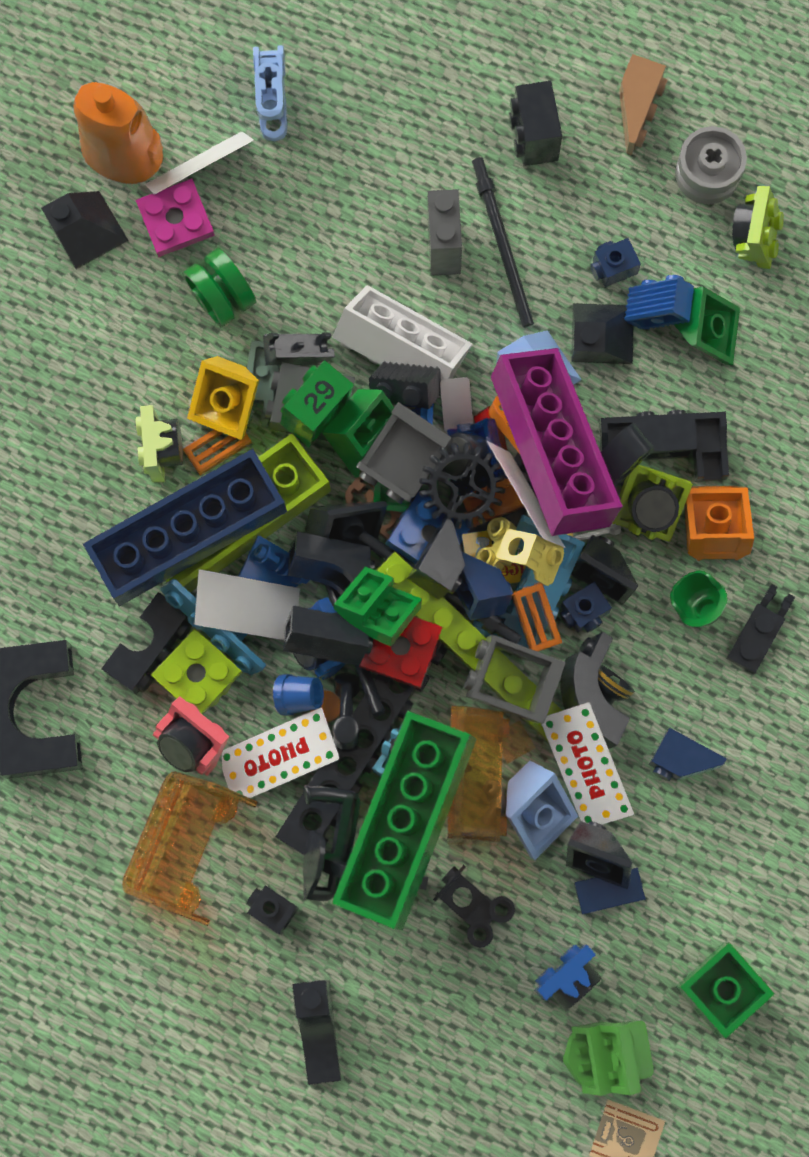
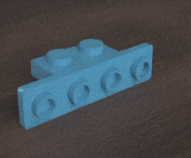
[160,579,266,675]

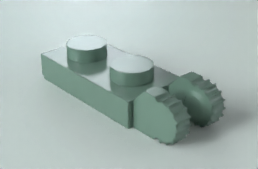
[247,341,280,428]

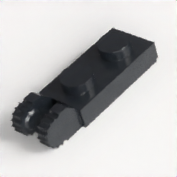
[726,584,795,674]

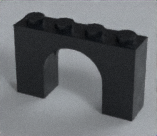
[283,531,375,666]
[0,640,83,779]

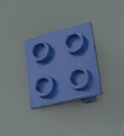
[238,535,310,588]

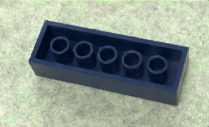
[83,449,287,606]

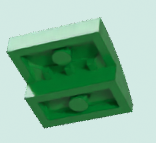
[334,566,422,647]

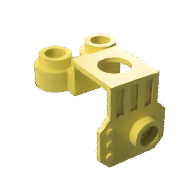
[476,517,564,586]

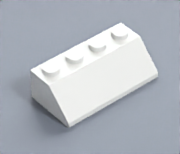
[332,285,472,397]

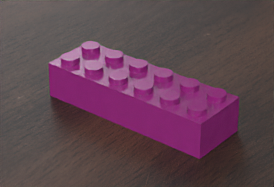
[491,348,623,536]

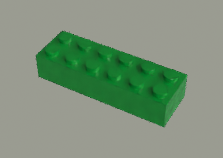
[332,711,477,931]

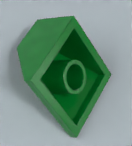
[674,286,740,365]

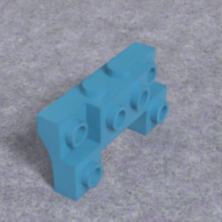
[472,515,585,648]

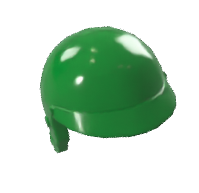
[670,570,728,627]

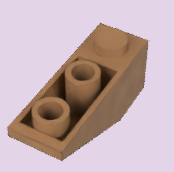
[619,54,668,155]

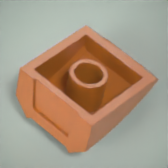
[685,486,754,561]

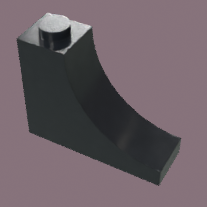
[292,980,341,1085]

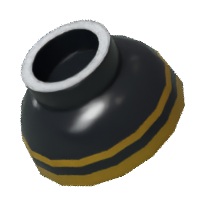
[598,665,635,705]

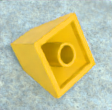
[187,356,259,440]

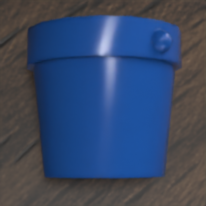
[273,674,324,716]

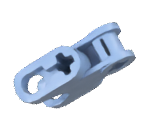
[253,45,287,142]

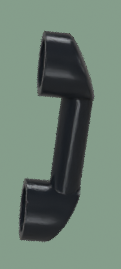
[333,673,360,750]

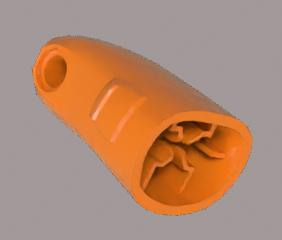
[73,82,163,184]

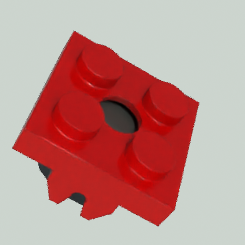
[359,617,443,689]

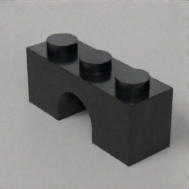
[101,592,192,695]

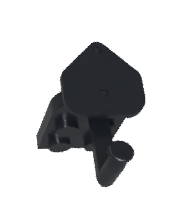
[303,785,429,902]

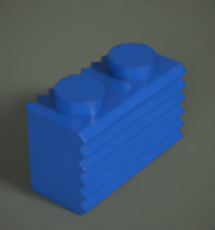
[624,275,694,329]

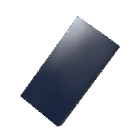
[574,867,646,915]

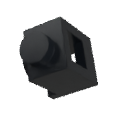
[246,885,299,935]

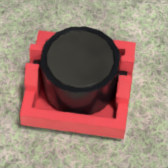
[153,696,230,776]

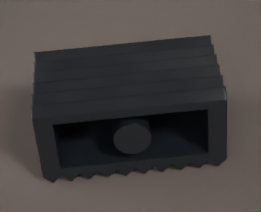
[369,361,441,409]

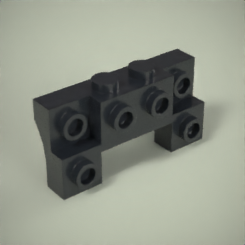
[599,410,729,486]

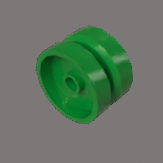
[182,247,257,328]

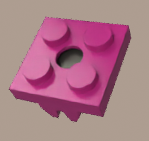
[136,178,215,257]

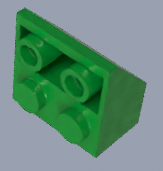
[322,389,394,478]

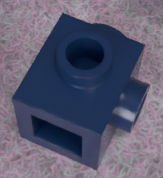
[590,238,641,287]
[559,582,612,633]

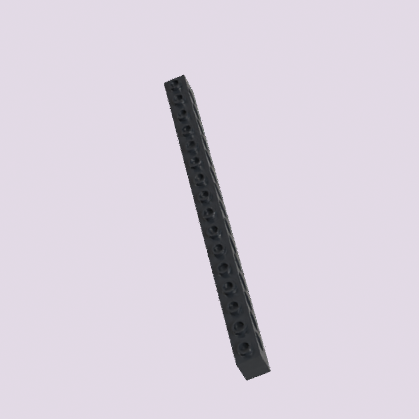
[275,452,537,855]

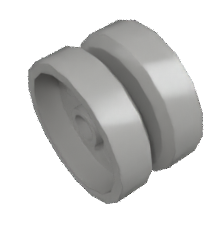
[675,126,747,204]

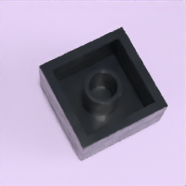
[508,80,562,167]

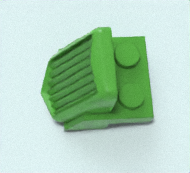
[563,1020,654,1096]

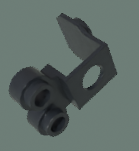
[433,865,515,948]

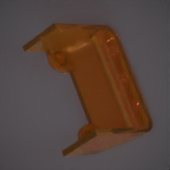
[447,705,509,846]
[122,771,258,926]

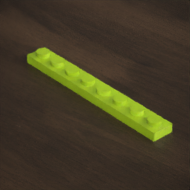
[376,552,563,743]

